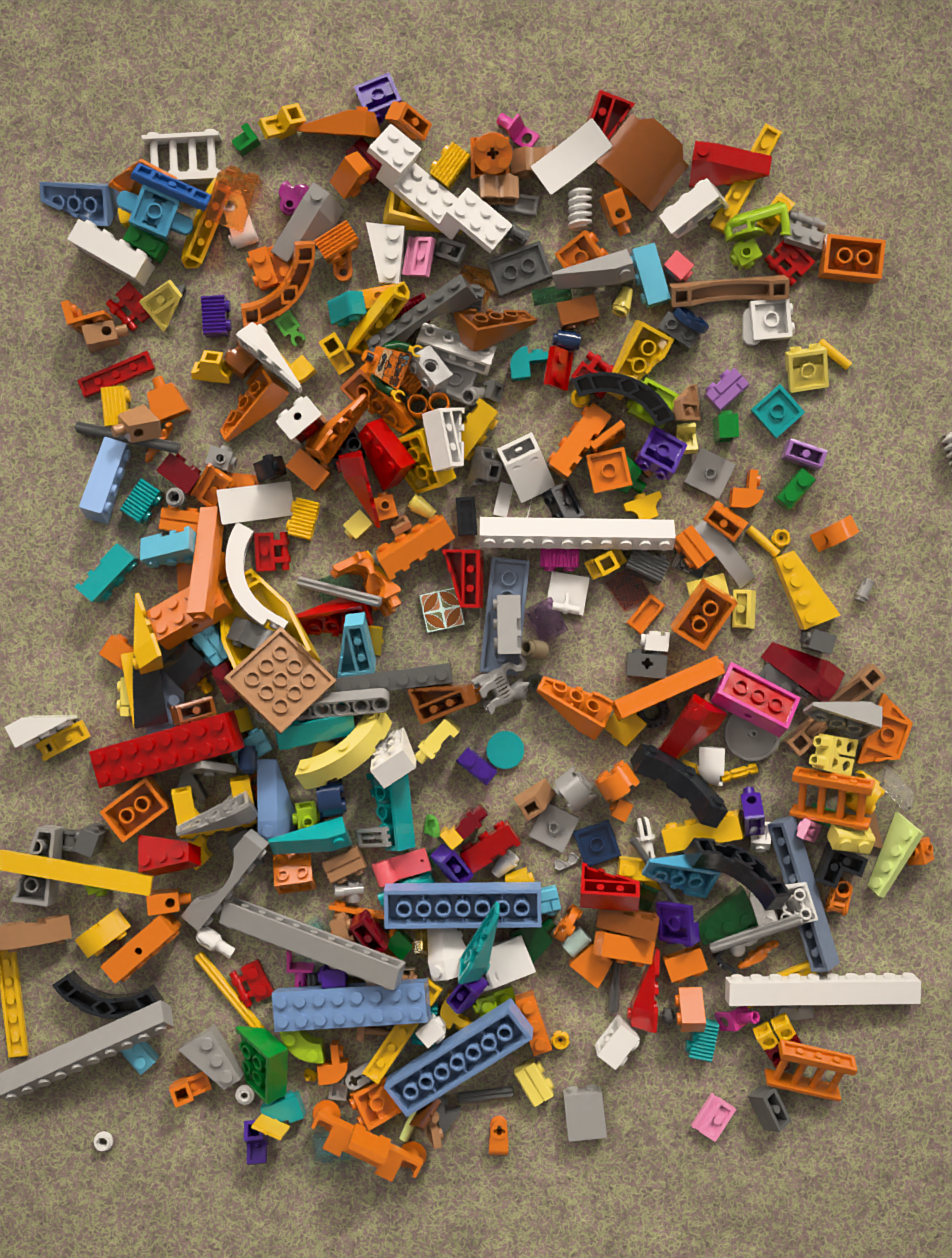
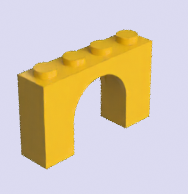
[171,774,257,839]

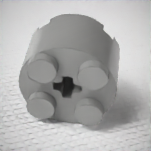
[554,766,597,812]

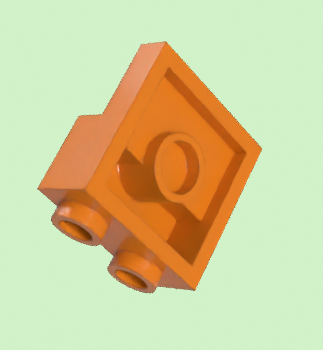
[554,230,609,268]
[246,246,292,292]
[348,1076,402,1131]

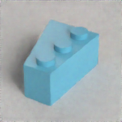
[140,526,197,568]
[337,612,376,678]

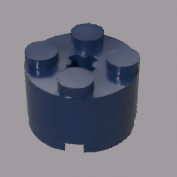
[316,778,347,818]

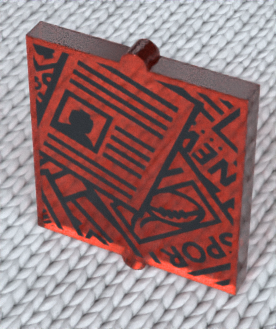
[605,571,650,611]

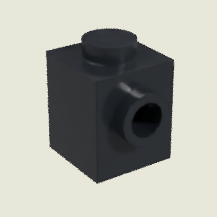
[253,454,287,482]

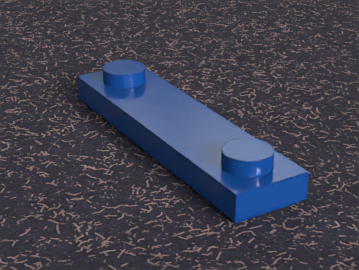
[130,163,212,211]

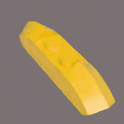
[181,176,232,269]
[346,282,410,356]

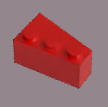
[358,418,416,491]
[442,549,484,608]
[460,820,521,873]
[138,835,201,876]

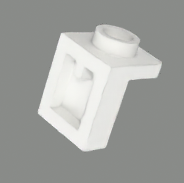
[750,822,771,852]

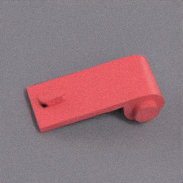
[371,848,432,888]

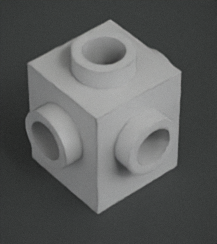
[205,445,237,472]

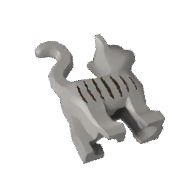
[470,655,529,714]

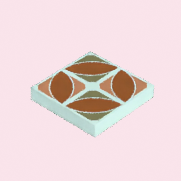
[419,588,465,633]

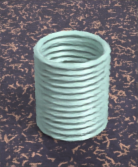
[561,926,592,958]

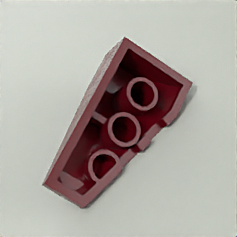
[761,642,845,702]

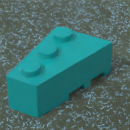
[74,543,138,602]

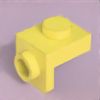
[675,423,698,454]

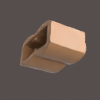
[478,173,519,206]

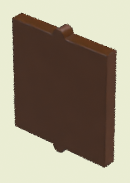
[409,1099,441,1130]

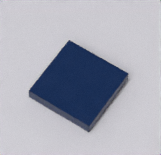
[573,819,622,867]

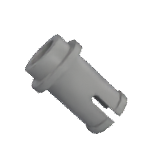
[854,577,875,603]

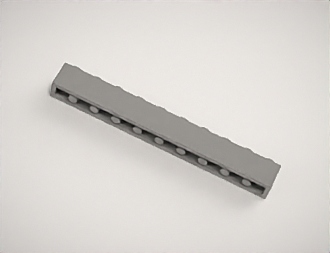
[219,896,406,990]
[0,1000,174,1102]

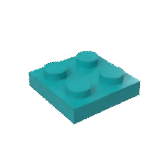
[750,384,805,439]

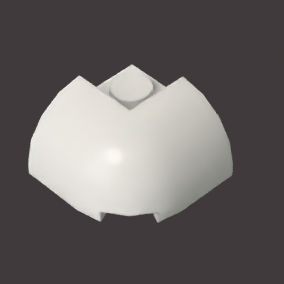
[697,746,725,786]

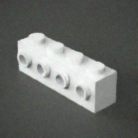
[415,323,497,376]

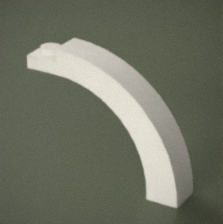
[226,523,289,631]

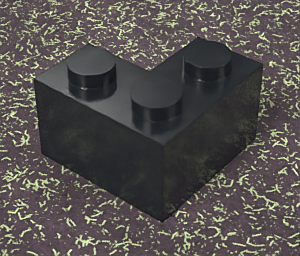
[814,842,869,888]

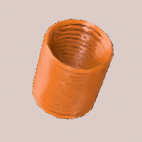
[428,392,450,411]
[407,394,429,419]

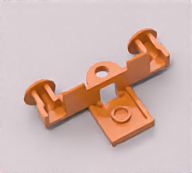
[311,1100,427,1182]

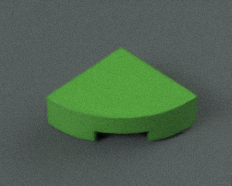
[424,814,440,838]

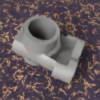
[333,880,364,903]

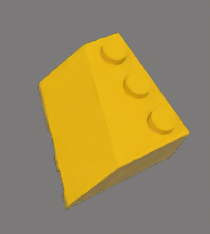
[398,427,456,494]

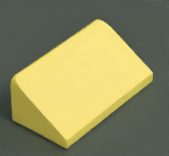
[732,590,756,629]

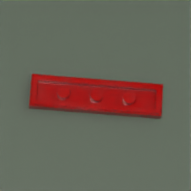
[77,351,155,398]

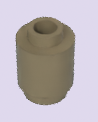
[521,639,549,660]

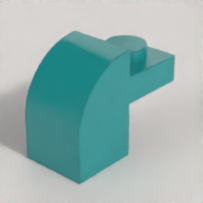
[510,346,548,382]

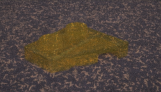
[412,928,428,959]

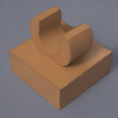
[389,514,413,536]

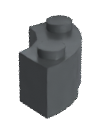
[226,617,275,651]

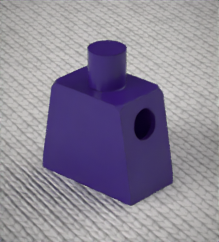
[741,787,765,836]

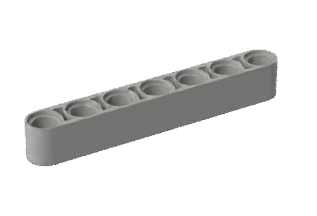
[255,688,390,723]

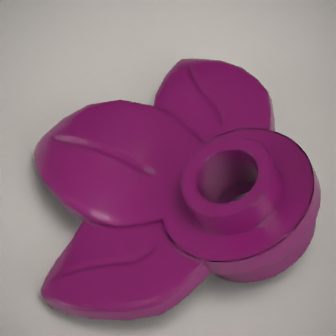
[278,181,309,216]

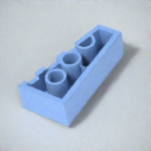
[79,437,131,524]

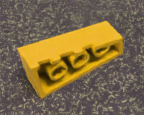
[772,551,840,630]
[661,809,745,853]

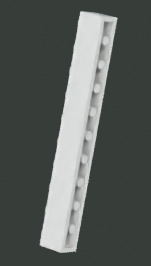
[480,517,675,551]
[725,973,921,1006]

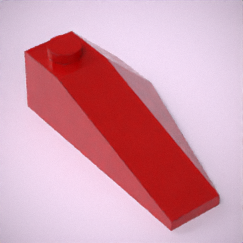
[336,450,381,528]
[658,694,727,759]

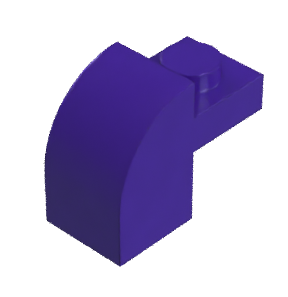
[244,1120,269,1165]

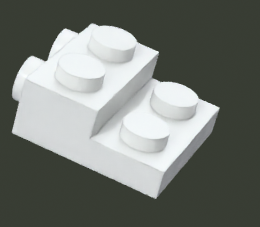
[749,299,795,341]

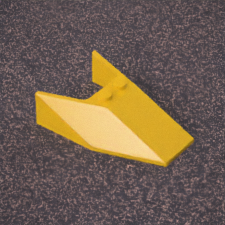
[220,568,321,669]

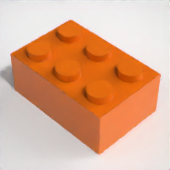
[818,234,886,284]
[670,578,738,651]
[100,775,173,843]

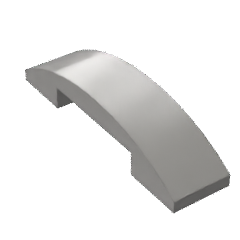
[694,520,755,589]

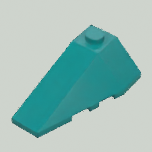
[268,816,352,855]
[458,901,499,984]

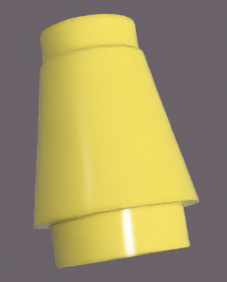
[612,286,633,317]
[407,494,437,519]

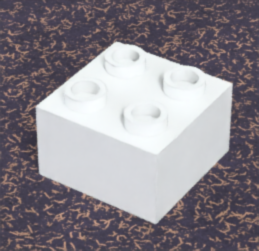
[595,1015,640,1070]

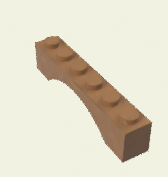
[669,275,789,307]
[782,663,887,756]

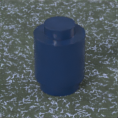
[552,330,581,351]
[238,746,258,773]

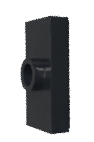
[456,496,478,536]

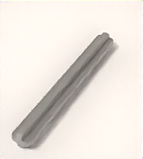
[297,576,382,607]
[709,914,803,953]

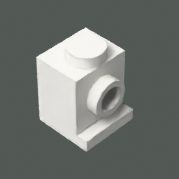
[640,631,670,652]

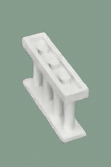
[141,129,224,185]

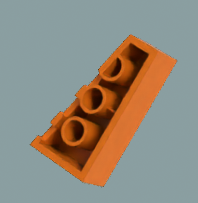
[547,403,612,480]
[375,514,455,581]

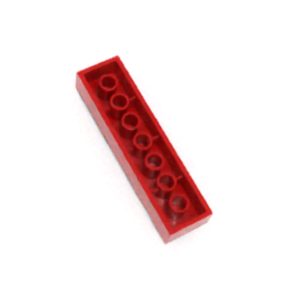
[89,710,245,789]

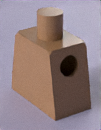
[81,320,129,353]
[111,405,162,443]

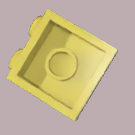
[785,343,829,393]

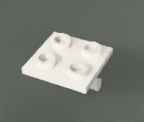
[545,571,590,615]

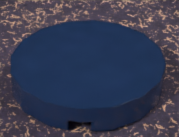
[673,307,709,334]

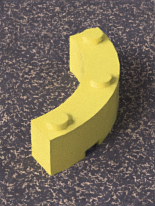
[295,712,392,790]

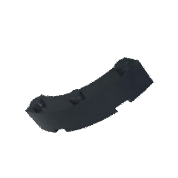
[572,372,675,427]
[630,743,728,828]
[684,838,792,911]
[52,970,164,1019]

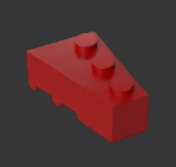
[586,90,636,140]
[580,862,640,912]

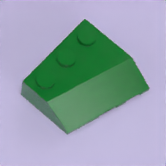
[235,1026,288,1104]

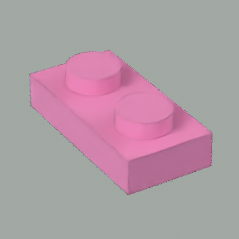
[796,818,823,843]

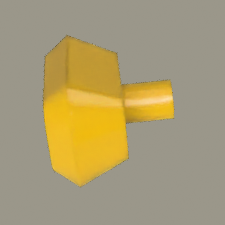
[304,1068,318,1082]

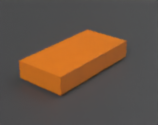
[626,593,666,635]

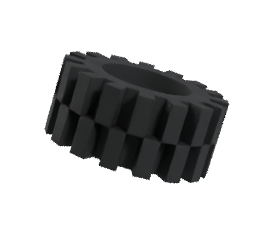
[637,701,670,729]

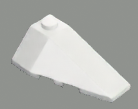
[236,322,302,393]
[427,928,466,981]

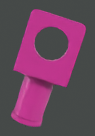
[496,113,540,147]
[286,949,315,987]
[715,1006,760,1031]

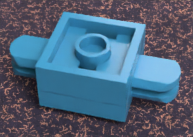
[117,184,193,241]

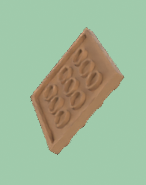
[224,627,336,735]

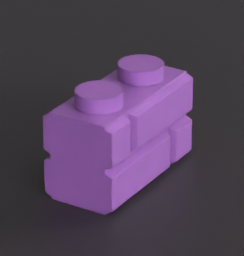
[704,368,749,413]
[780,438,828,471]

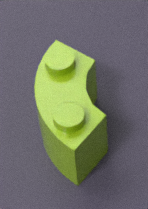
[280,1030,326,1064]

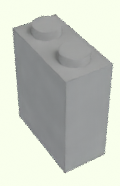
[563,1084,607,1142]

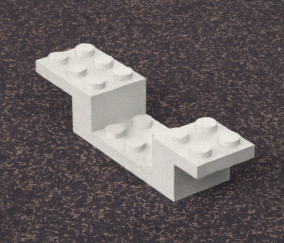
[367,124,513,253]

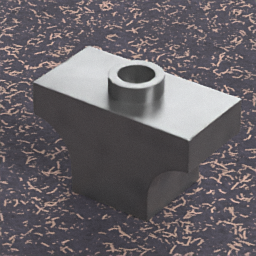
[467,446,503,486]

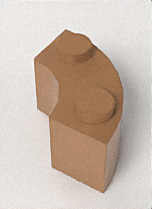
[511,145,557,179]

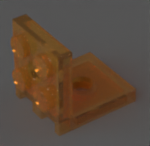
[205,165,263,232]

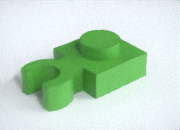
[274,310,306,346]

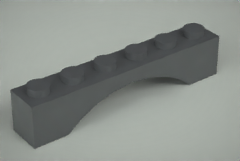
[366,274,478,352]
[335,663,453,692]

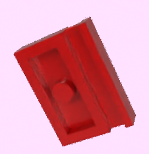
[544,346,574,391]

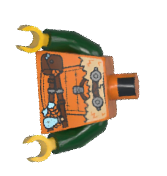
[362,341,423,403]

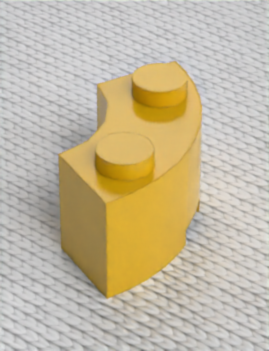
[75,908,131,958]

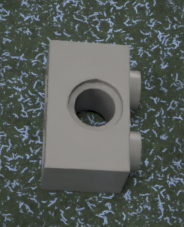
[408,345,453,395]

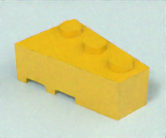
[461,398,499,462]

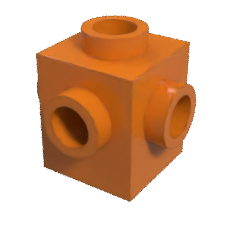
[907,837,934,865]

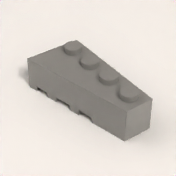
[11,824,65,907]

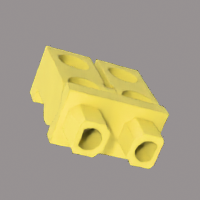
[415,716,461,764]
[809,733,858,776]

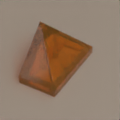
[458,265,495,304]

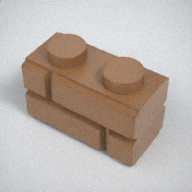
[322,845,367,885]

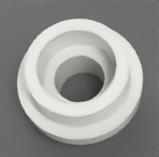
[235,1085,255,1105]
[94,1131,113,1151]

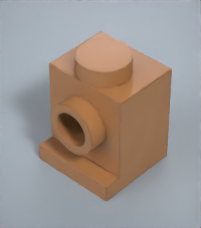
[329,912,356,941]

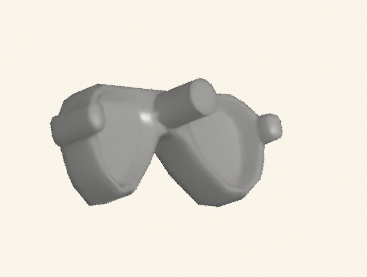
[554,852,579,870]

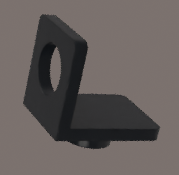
[712,950,737,974]

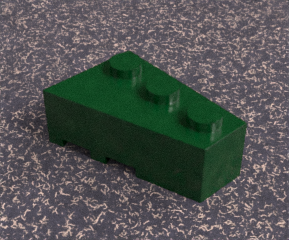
[695,885,758,945]

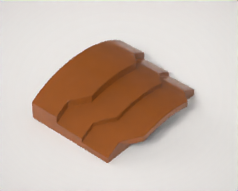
[595,113,689,212]

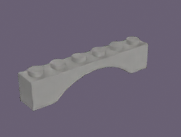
[181,829,269,931]

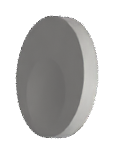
[724,713,780,761]

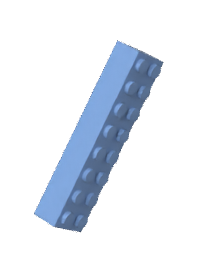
[384,882,542,929]
[272,978,431,1032]
[384,998,534,1117]

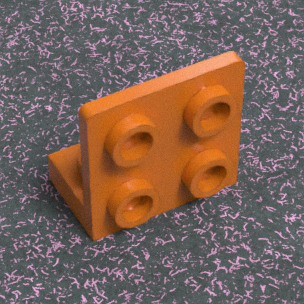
[61,300,114,333]
[273,852,316,895]

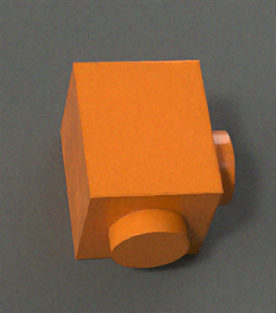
[374,492,399,522]

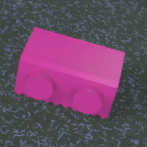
[540,548,579,571]

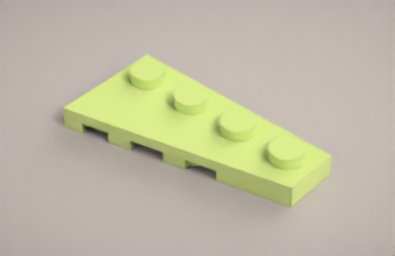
[867,812,924,898]

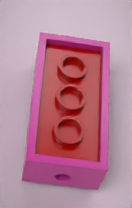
[710,662,801,738]

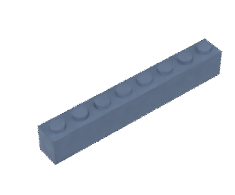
[767,816,840,972]

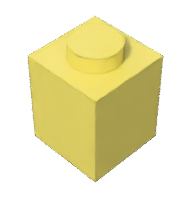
[343,509,374,540]

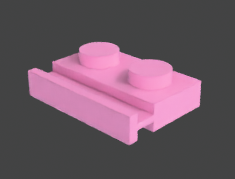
[402,236,436,277]
[691,1092,736,1142]

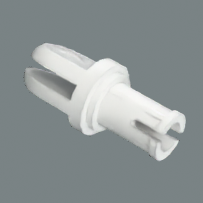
[636,817,656,859]
[196,927,236,959]

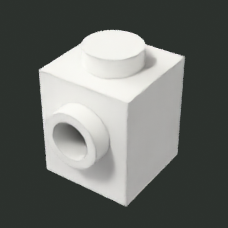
[415,1013,446,1048]

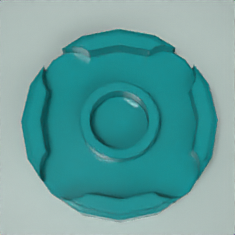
[486,731,524,769]

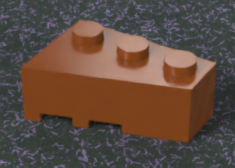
[407,684,478,725]
[595,908,660,942]

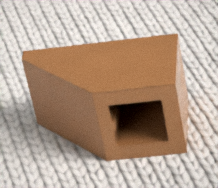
[513,778,555,821]

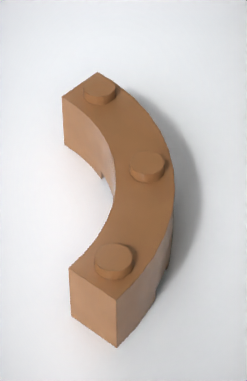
[0,914,72,953]

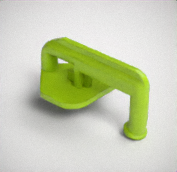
[724,202,792,243]

